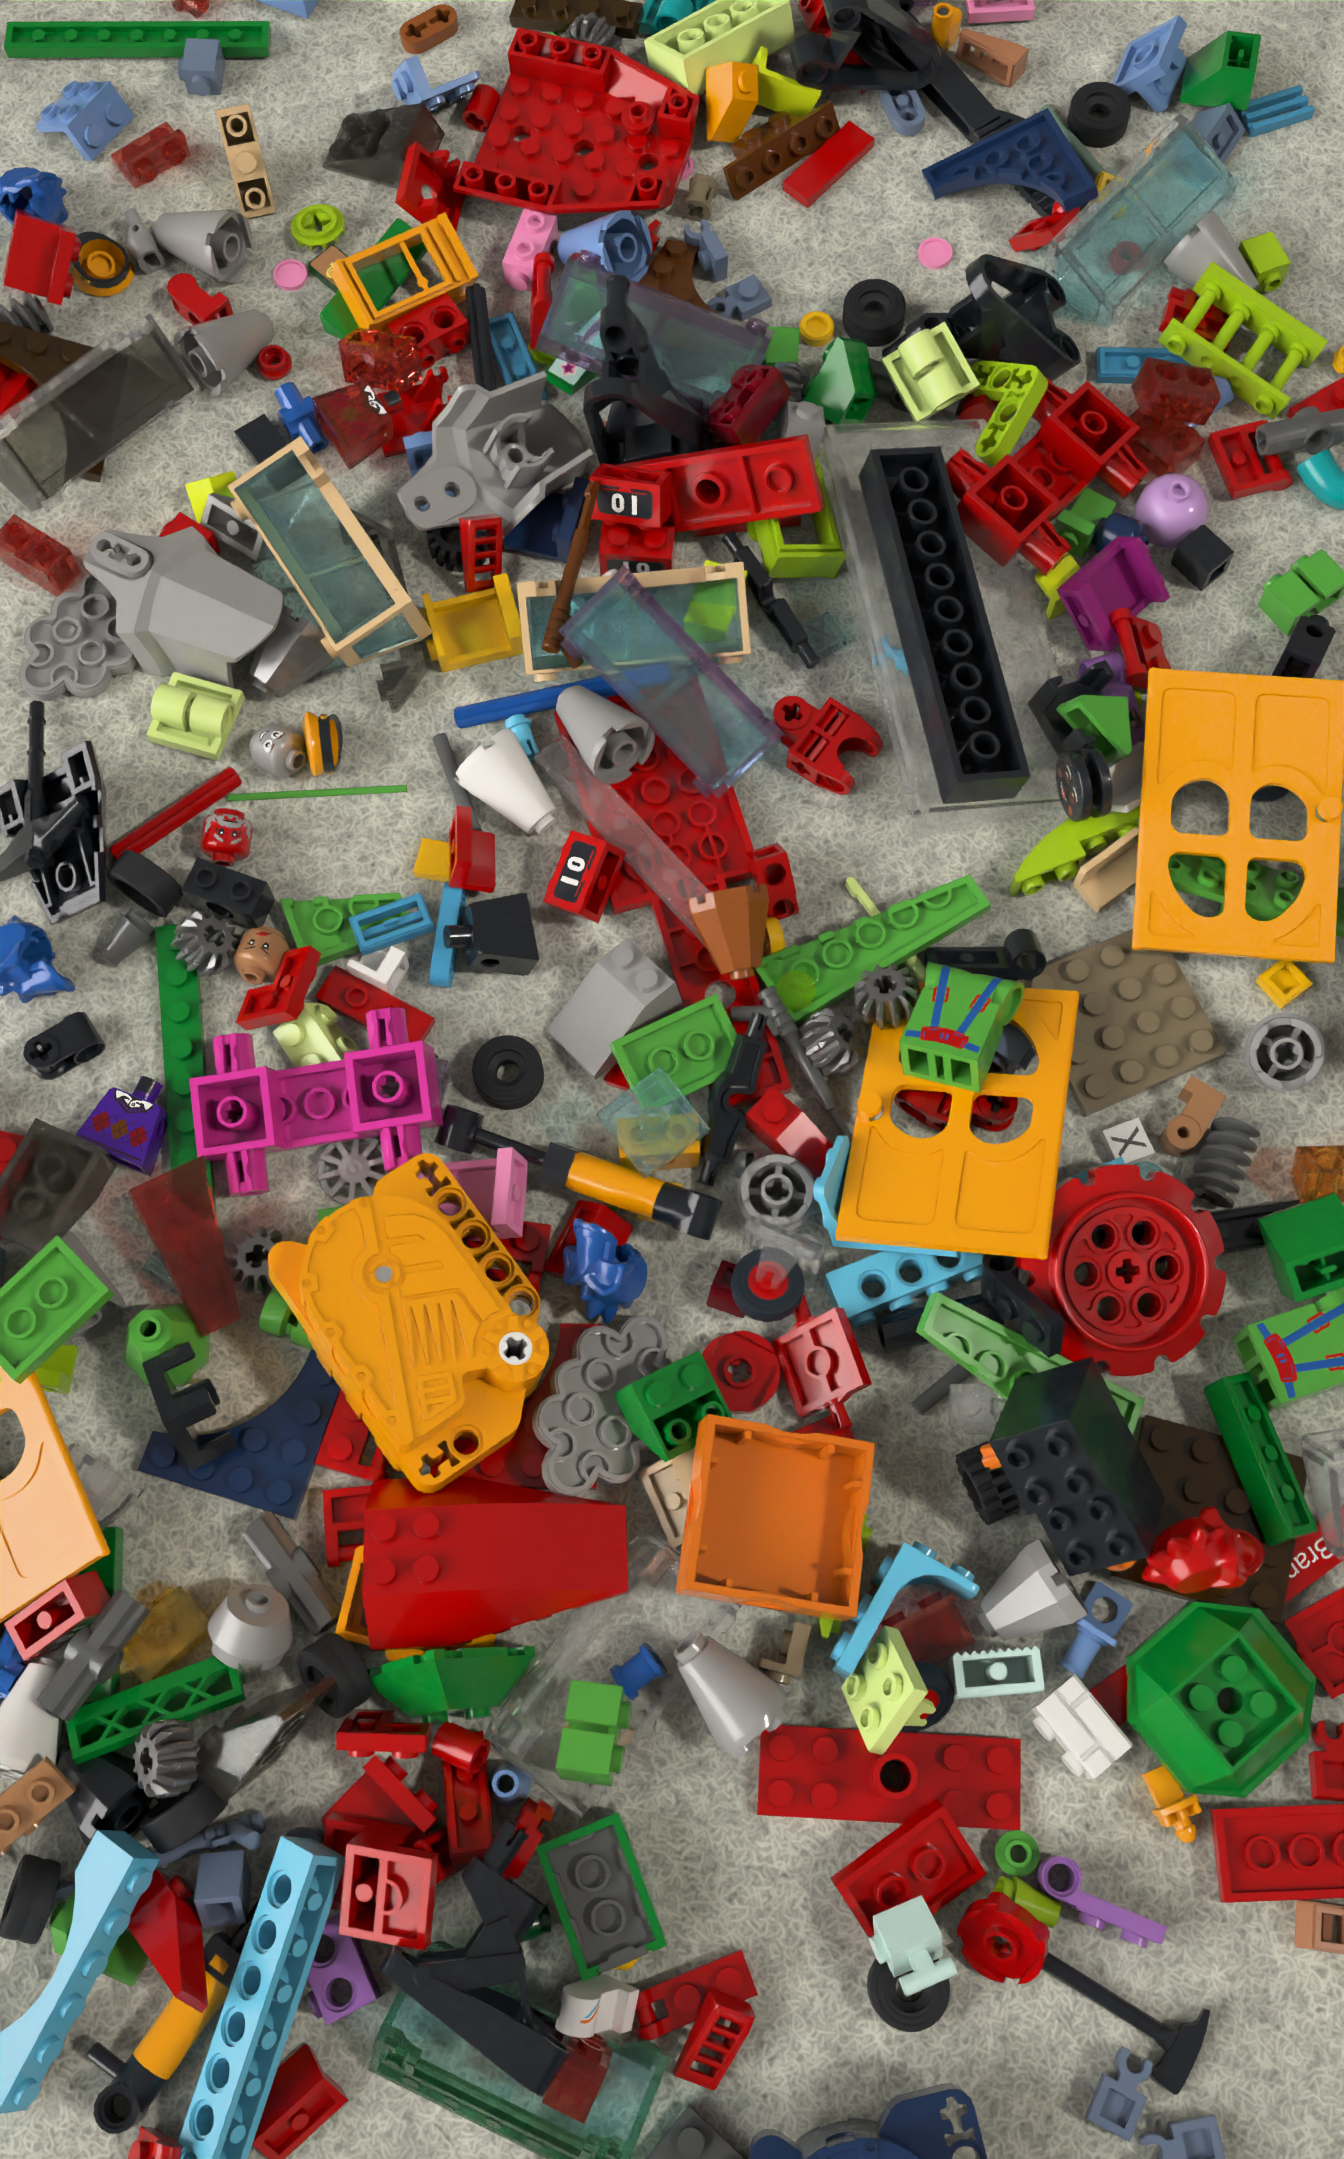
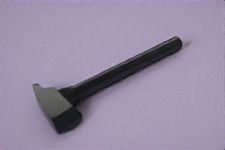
[1042,1952,1210,2095]

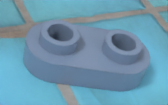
[879,90,926,136]

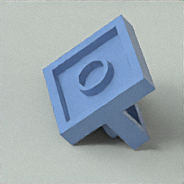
[1112,15,1187,113]

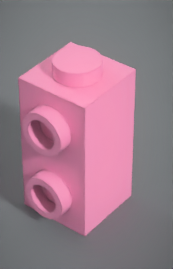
[502,208,559,291]

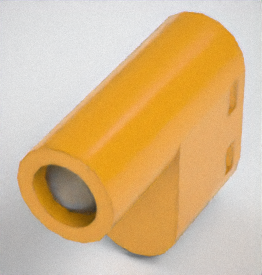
[930,2,962,52]

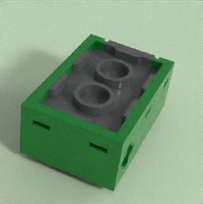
[536,1812,668,1982]

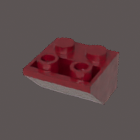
[705,364,792,446]

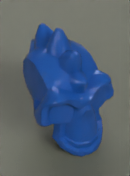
[0,167,68,224]
[0,915,76,1003]
[562,1218,648,1324]

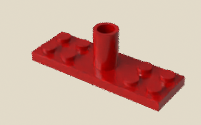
[618,434,824,533]
[757,1725,1021,1830]

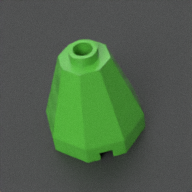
[124,1303,210,1387]

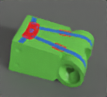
[899,962,1025,1093]
[1232,1287,1344,1413]

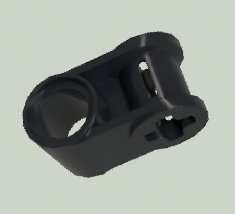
[23,1012,106,1080]

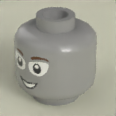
[250,723,306,778]

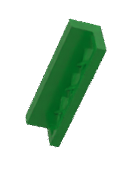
[66,1656,247,1765]

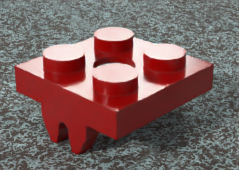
[395,142,465,232]

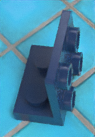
[504,477,590,563]

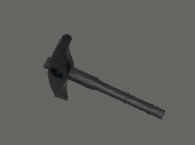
[0,701,90,882]

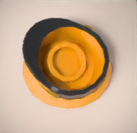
[72,231,134,296]
[302,711,343,778]

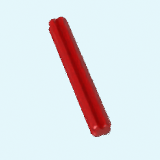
[109,767,242,860]

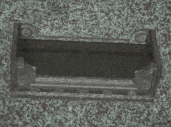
[0,313,201,512]

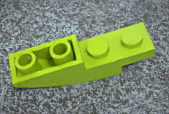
[1009,805,1140,897]

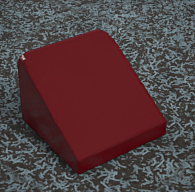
[706,1260,745,1318]

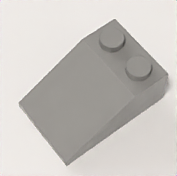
[547,938,685,1081]

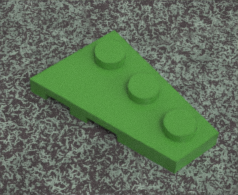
[279,893,412,967]

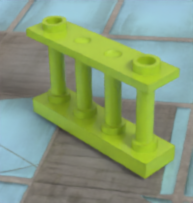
[1157,261,1328,420]

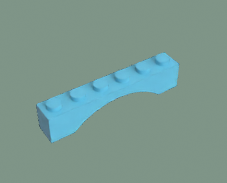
[0,1830,160,2114]

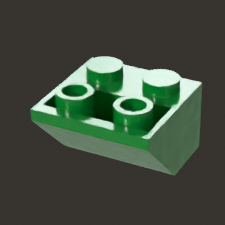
[1179,31,1261,111]
[804,337,878,426]
[1257,1192,1344,1303]
[613,1350,733,1462]

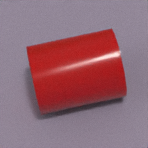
[462,84,500,132]
[431,1721,490,1775]

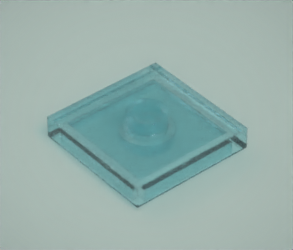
[596,1067,710,1179]

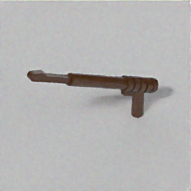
[542,481,600,669]

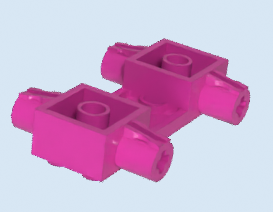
[189,1007,443,1197]

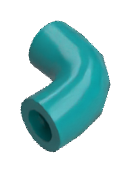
[1296,449,1344,510]

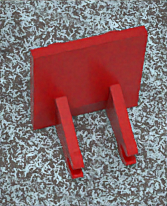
[372,366,452,458]

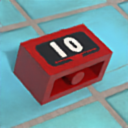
[590,463,671,530]
[599,522,675,576]
[543,830,626,924]
[4,1570,111,1661]

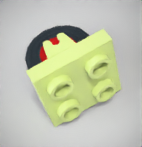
[841,1625,954,1755]

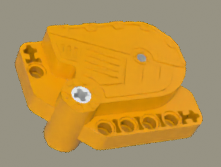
[268,1153,549,1493]

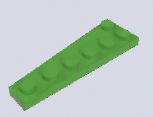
[754,874,991,1026]
[915,1292,1145,1435]

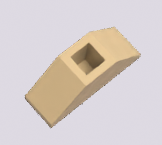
[215,103,276,219]

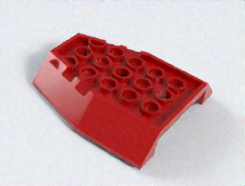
[452,27,700,214]

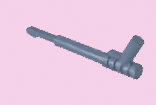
[54,1810,266,1900]

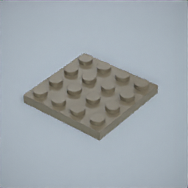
[1015,929,1227,1117]

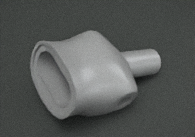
[124,208,166,274]

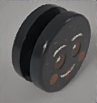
[1056,746,1113,822]

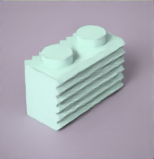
[947,1646,1044,1699]

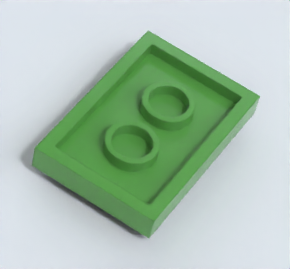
[609,993,737,1116]
[0,1235,115,1384]

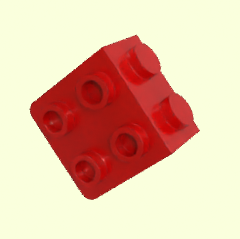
[321,1754,442,1843]

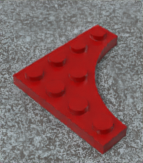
[430,1323,602,1490]

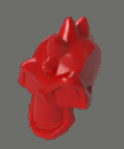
[1142,1506,1265,1594]

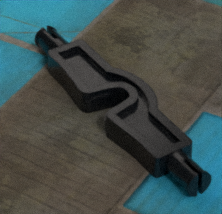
[722,531,820,669]
[697,1011,769,1187]

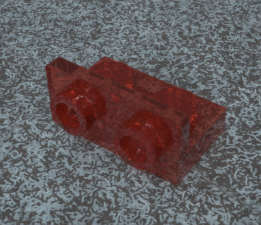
[111,122,191,189]
[875,1591,976,1664]

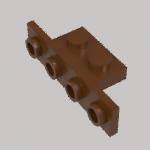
[723,100,840,200]

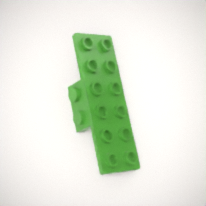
[1168,854,1344,938]

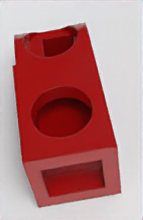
[167,273,234,325]
[745,843,799,920]

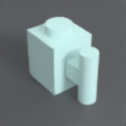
[869,1895,957,1996]

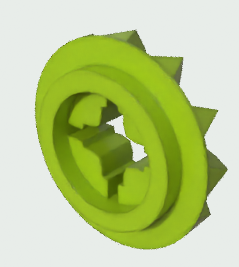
[291,204,345,251]

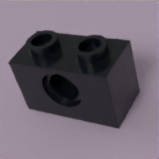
[181,857,275,929]

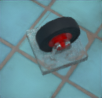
[730,1215,827,1322]

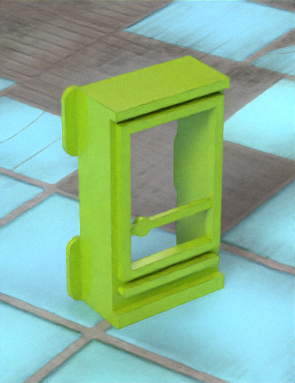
[746,451,847,579]

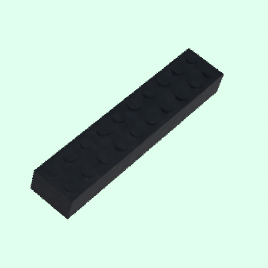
[858,446,1031,804]

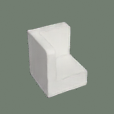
[346,946,410,995]

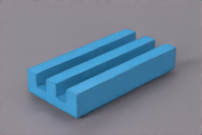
[1237,85,1315,138]
[348,892,435,956]

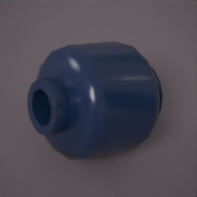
[1092,512,1149,554]

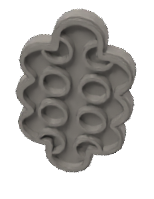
[19,573,138,701]
[532,1315,669,1497]

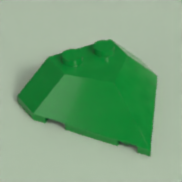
[367,1646,538,1726]

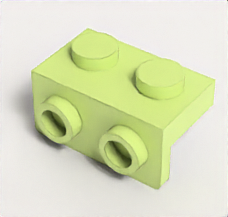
[272,1003,358,1067]

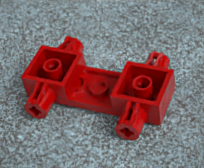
[945,377,1150,577]

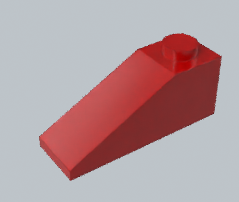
[745,1086,833,1180]
[128,1869,208,2013]

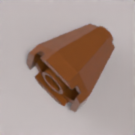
[687,884,769,981]

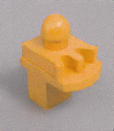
[1141,1765,1202,1843]

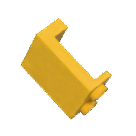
[418,573,524,673]

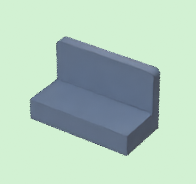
[1168,103,1246,179]

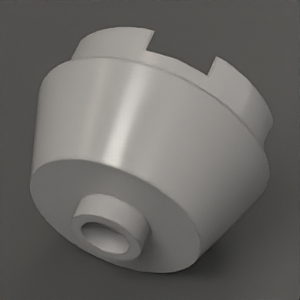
[1244,1013,1325,1092]
[736,1154,816,1233]
[208,1584,293,1671]

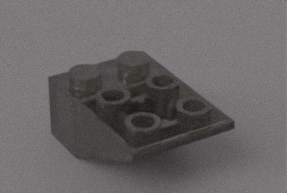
[322,103,445,189]

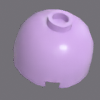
[1134,473,1209,548]

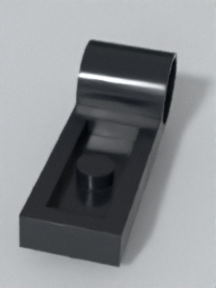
[924,928,1046,979]
[981,1254,1064,1358]

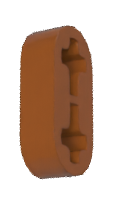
[400,4,458,54]

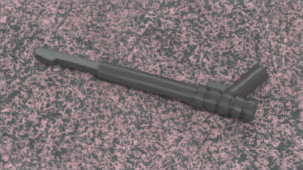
[731,986,853,1145]

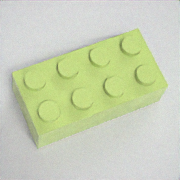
[644,0,795,97]

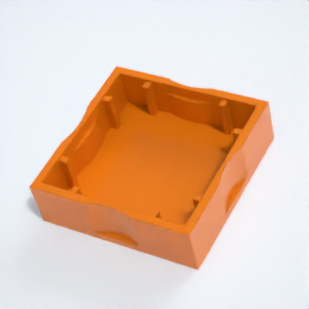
[675,1414,875,1621]

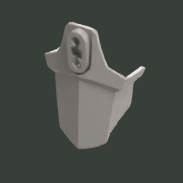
[397,371,594,539]
[83,526,283,688]

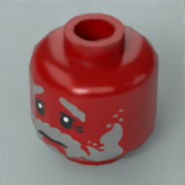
[200,808,253,867]

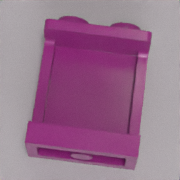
[1057,537,1170,652]

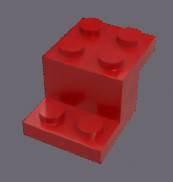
[3,208,81,306]
[324,1813,439,1951]

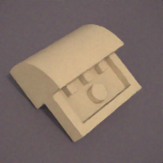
[638,1447,695,1549]

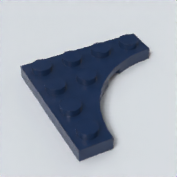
[922,108,1099,212]
[138,1350,341,1521]

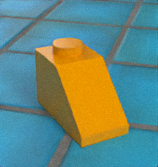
[706,61,758,143]

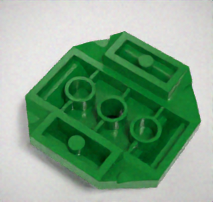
[1126,1601,1316,1798]

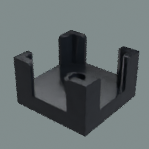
[1027,660,1143,757]
[142,1341,238,1470]

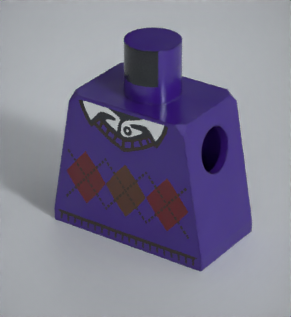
[74,1076,168,1177]

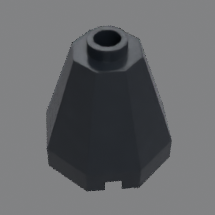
[56,1741,162,1847]

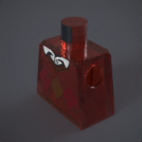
[312,381,404,470]

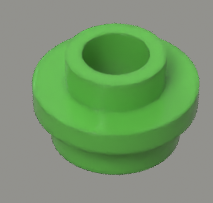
[995,1830,1039,1877]

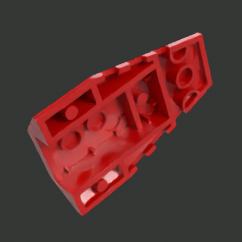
[362,1476,629,1651]

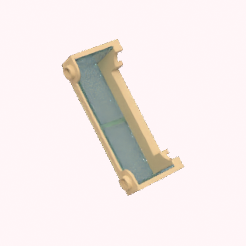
[227,436,433,667]
[516,562,751,682]

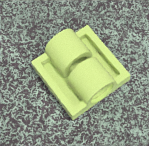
[881,321,980,425]
[146,672,245,761]

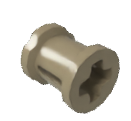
[681,174,718,222]

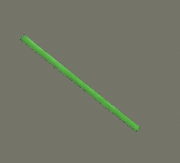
[228,785,407,802]

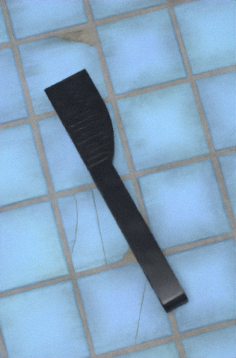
[880,12,1096,219]

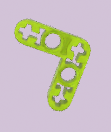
[970,360,1048,467]

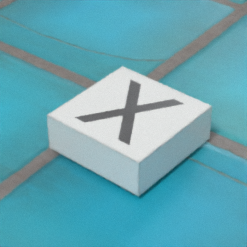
[1100,1118,1155,1165]

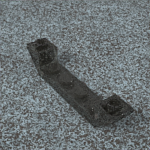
[339,509,427,714]

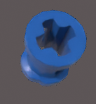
[610,1642,668,1701]

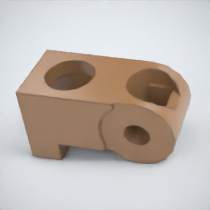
[1160,1075,1226,1157]

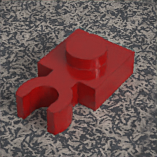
[1308,1720,1344,1802]

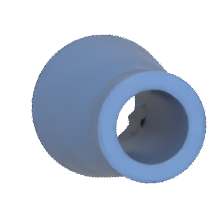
[489,1761,531,1807]

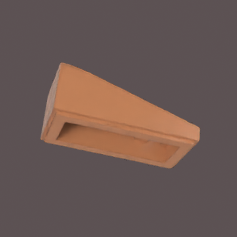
[956,28,1029,88]
[1294,1901,1344,1955]

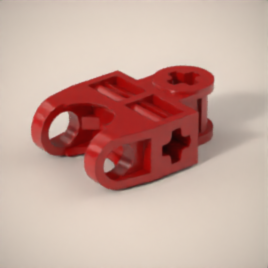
[771,696,884,795]
[894,1089,1018,1132]

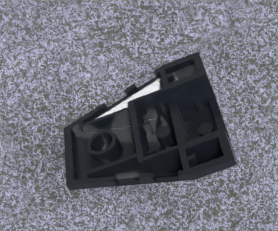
[0,740,106,924]

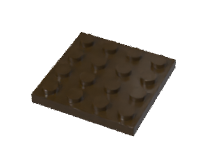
[1109,1415,1310,1626]

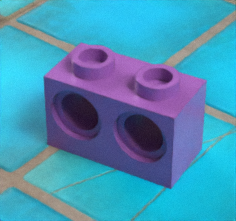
[308,1913,382,2025]

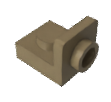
[758,1621,812,1685]

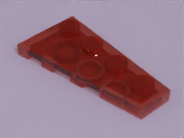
[127,1155,241,1338]

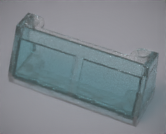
[1044,113,1238,333]

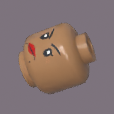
[233,925,290,985]

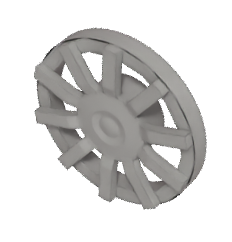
[317,1137,388,1205]

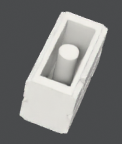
[1031,1674,1133,1779]

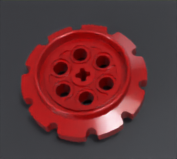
[1016,1164,1226,1376]

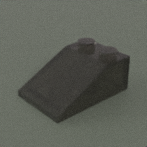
[0,1118,117,1253]
[196,1675,336,1802]

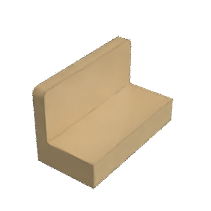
[1073,826,1139,913]

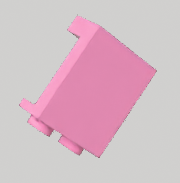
[419,1147,529,1242]

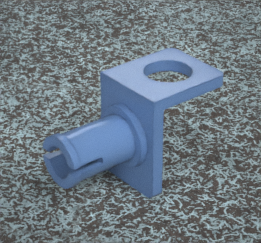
[1059,1582,1133,1679]

